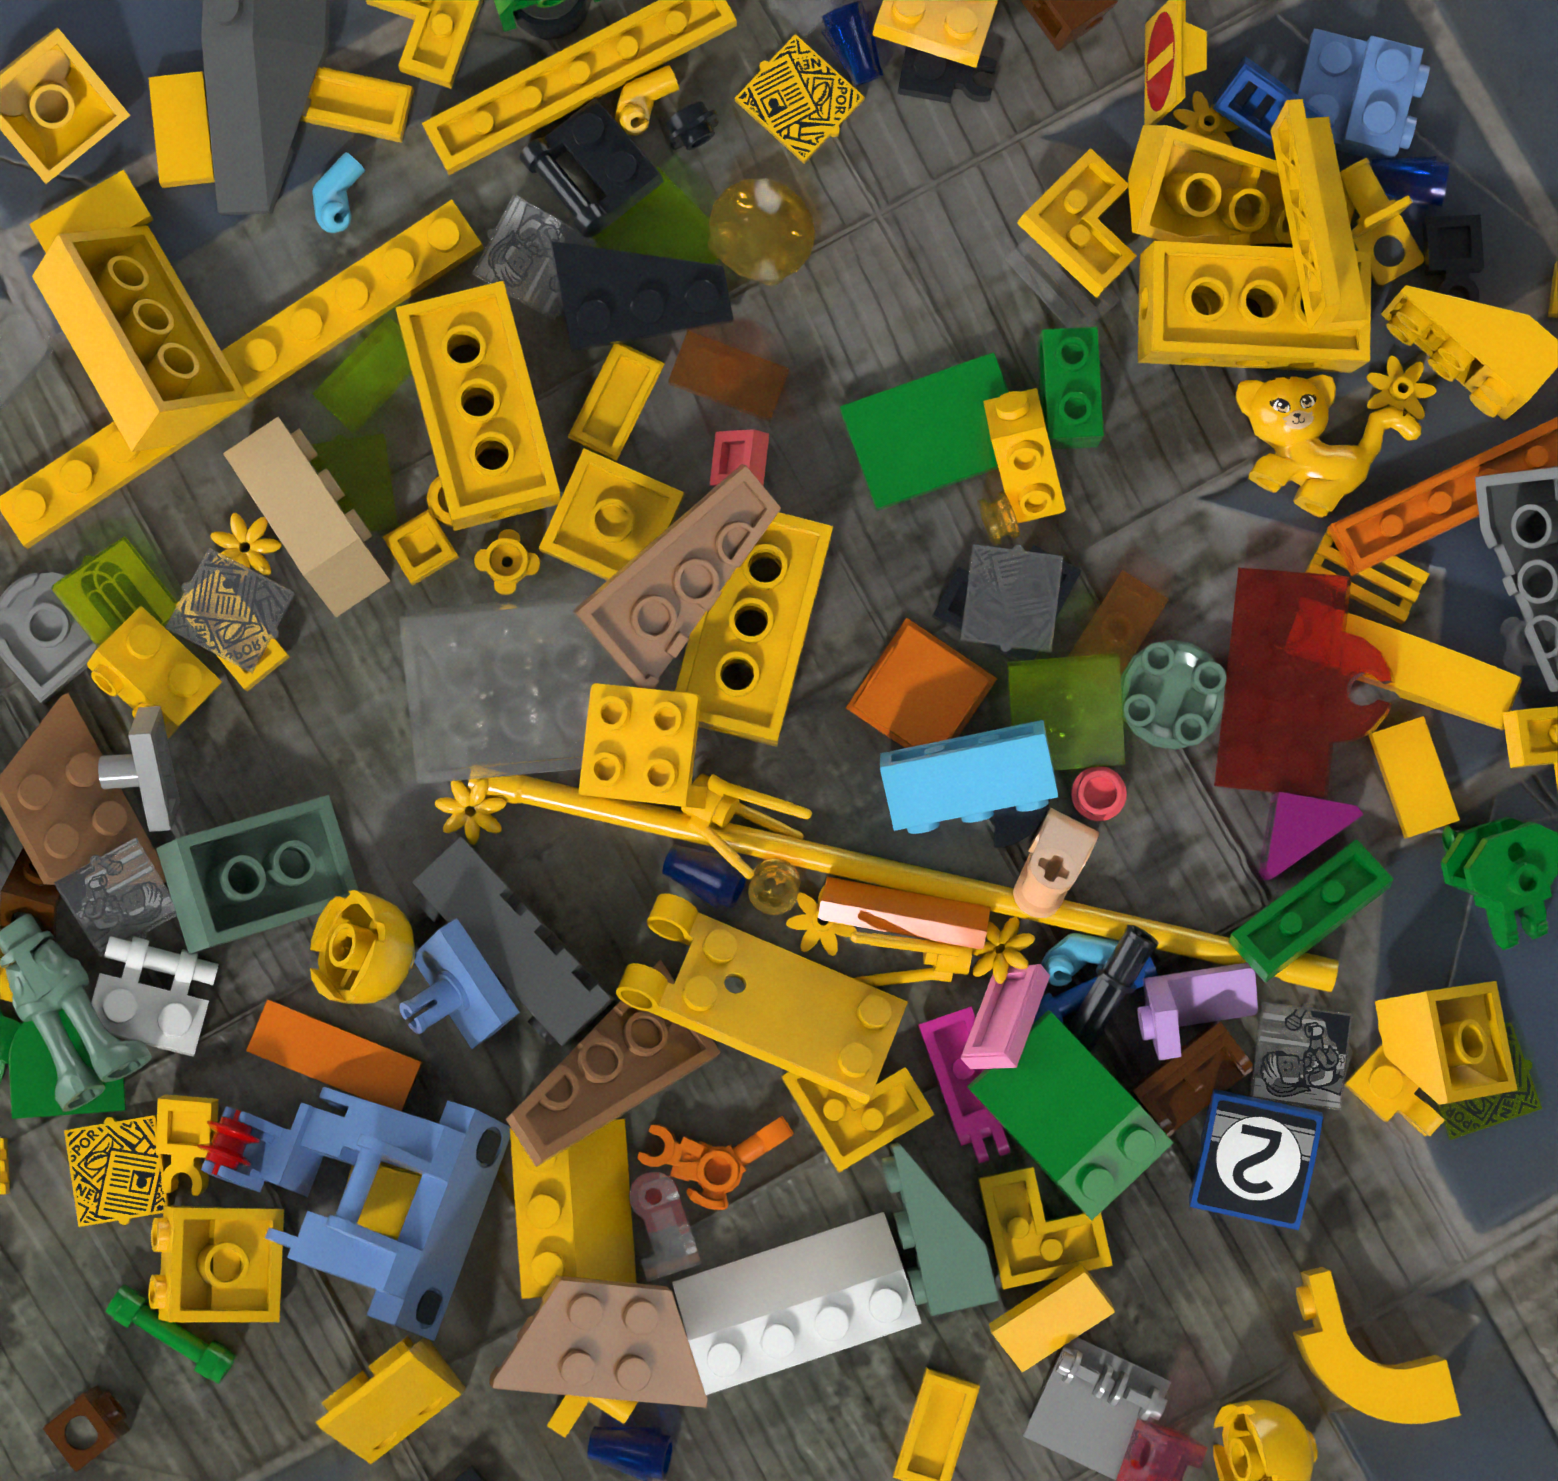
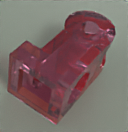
[1116,1418,1208,1481]

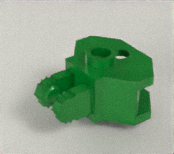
[1440,816,1558,951]

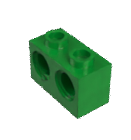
[1037,327,1104,449]

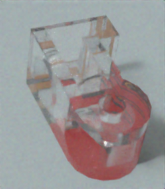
[629,1171,703,1282]

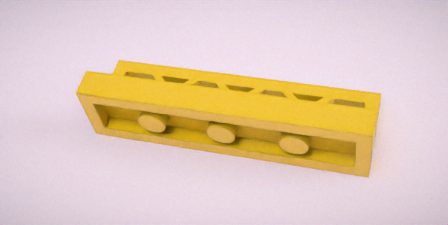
[1271,99,1369,333]

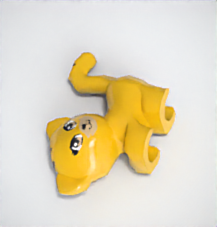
[1235,374,1422,518]

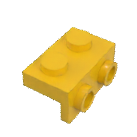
[87,606,222,739]

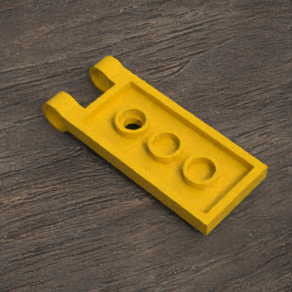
[616,894,908,1105]

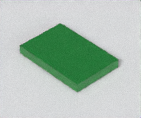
[839,352,1009,512]

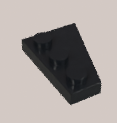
[551,241,734,352]

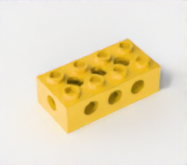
[1138,241,1372,373]
[395,281,560,531]
[675,512,833,747]

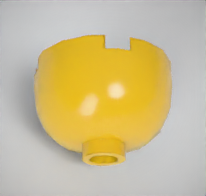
[310,890,415,1004]
[1213,1400,1318,1481]

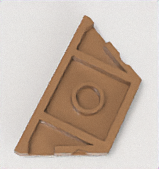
[0,693,166,887]
[489,1276,708,1408]

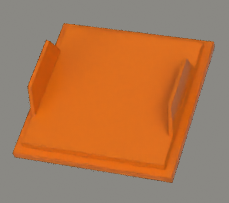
[845,618,998,748]

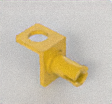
[1340,158,1425,287]

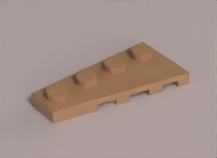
[572,464,781,689]
[506,959,721,1167]

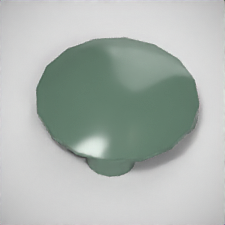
[1118,640,1228,750]

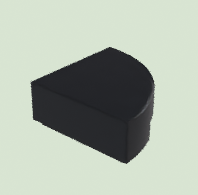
[994,799,1050,848]

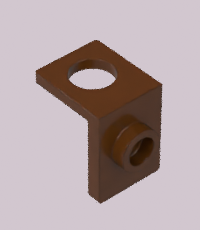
[0,847,64,942]
[43,1386,131,1472]

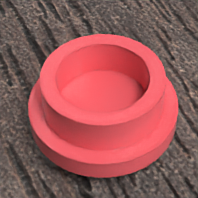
[1071,766,1127,822]

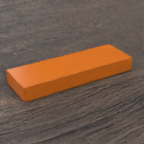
[818,876,991,949]
[246,999,423,1112]

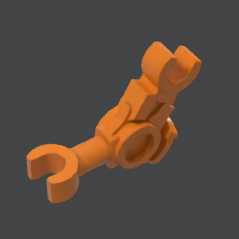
[637,1115,795,1210]

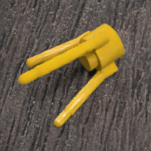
[681,773,812,879]
[850,932,973,987]

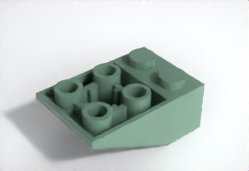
[881,1142,999,1316]

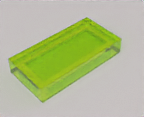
[312,316,412,434]

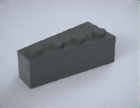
[412,836,616,1046]

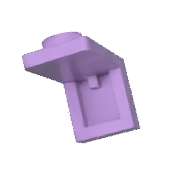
[1138,963,1258,1060]

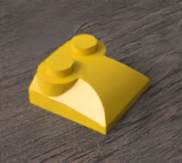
[0,27,130,184]

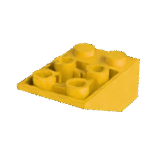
[1381,285,1558,421]
[316,1336,466,1464]

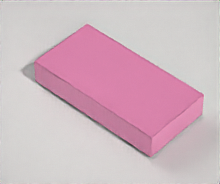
[961,964,1050,1069]

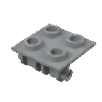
[1023,1337,1171,1480]

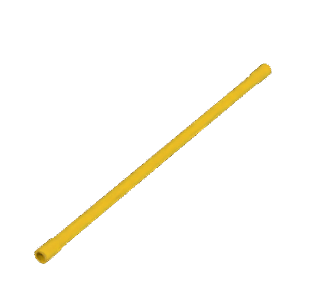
[467,761,1339,992]

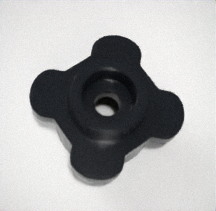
[666,101,719,151]

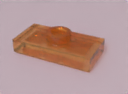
[668,330,790,422]
[1063,570,1169,693]

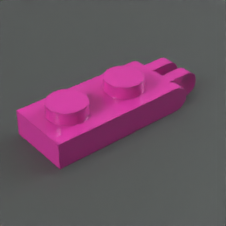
[918,1006,1010,1164]

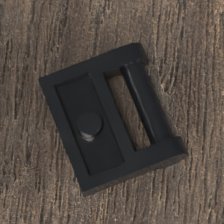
[519,97,664,238]

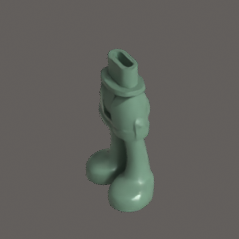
[0,914,152,1112]

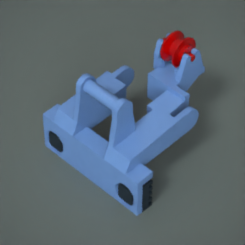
[197,1087,511,1341]

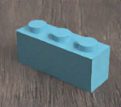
[880,720,1058,834]

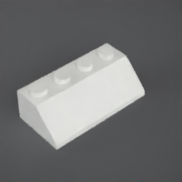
[672,1212,922,1395]

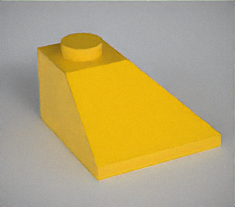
[1375,981,1517,1105]

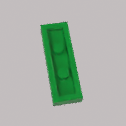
[1229,839,1394,983]

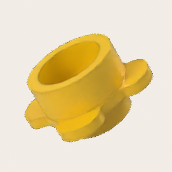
[474,529,540,595]

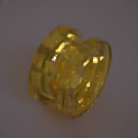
[977,491,1021,547]
[748,858,801,915]

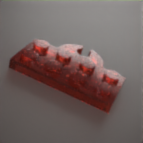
[1214,567,1395,799]

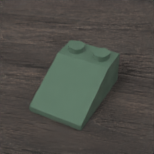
[156,795,359,954]

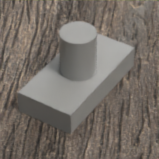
[98,706,180,832]

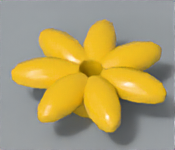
[1173,91,1240,146]
[1366,356,1437,420]
[210,513,282,584]
[435,778,507,845]
[786,885,857,956]
[972,917,1035,984]

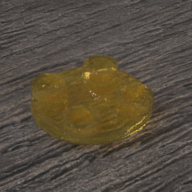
[707,178,815,286]

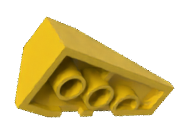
[1128,125,1355,245]

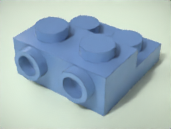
[1296,28,1430,163]

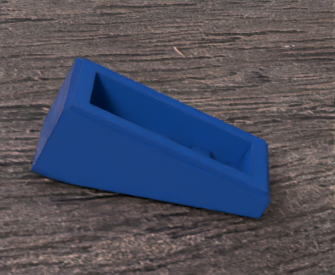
[1212,56,1334,151]

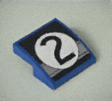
[1189,1089,1323,1230]

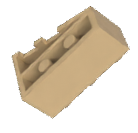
[223,417,390,617]

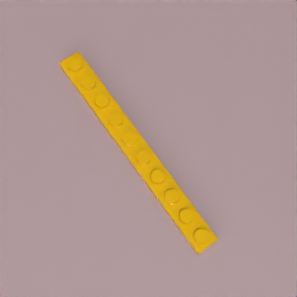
[0,199,484,549]

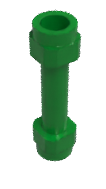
[105,1284,237,1385]

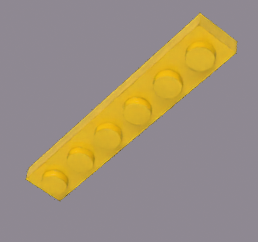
[422,0,737,175]

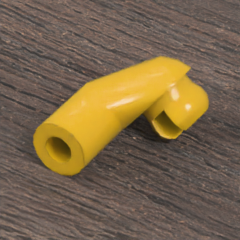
[614,65,679,136]

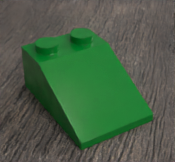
[967,1010,1173,1220]

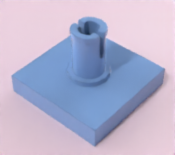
[399,918,520,1049]

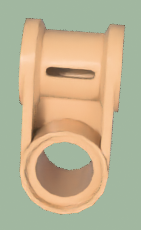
[1013,807,1100,918]

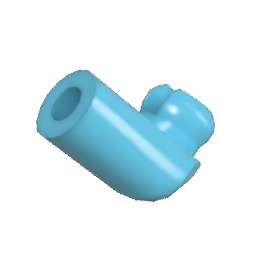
[312,152,365,233]
[1042,933,1119,986]

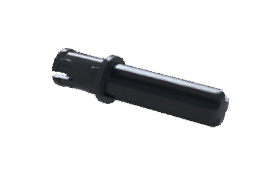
[1067,925,1159,1052]

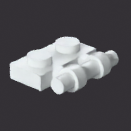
[91,936,219,1057]

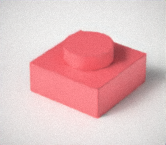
[709,429,769,487]

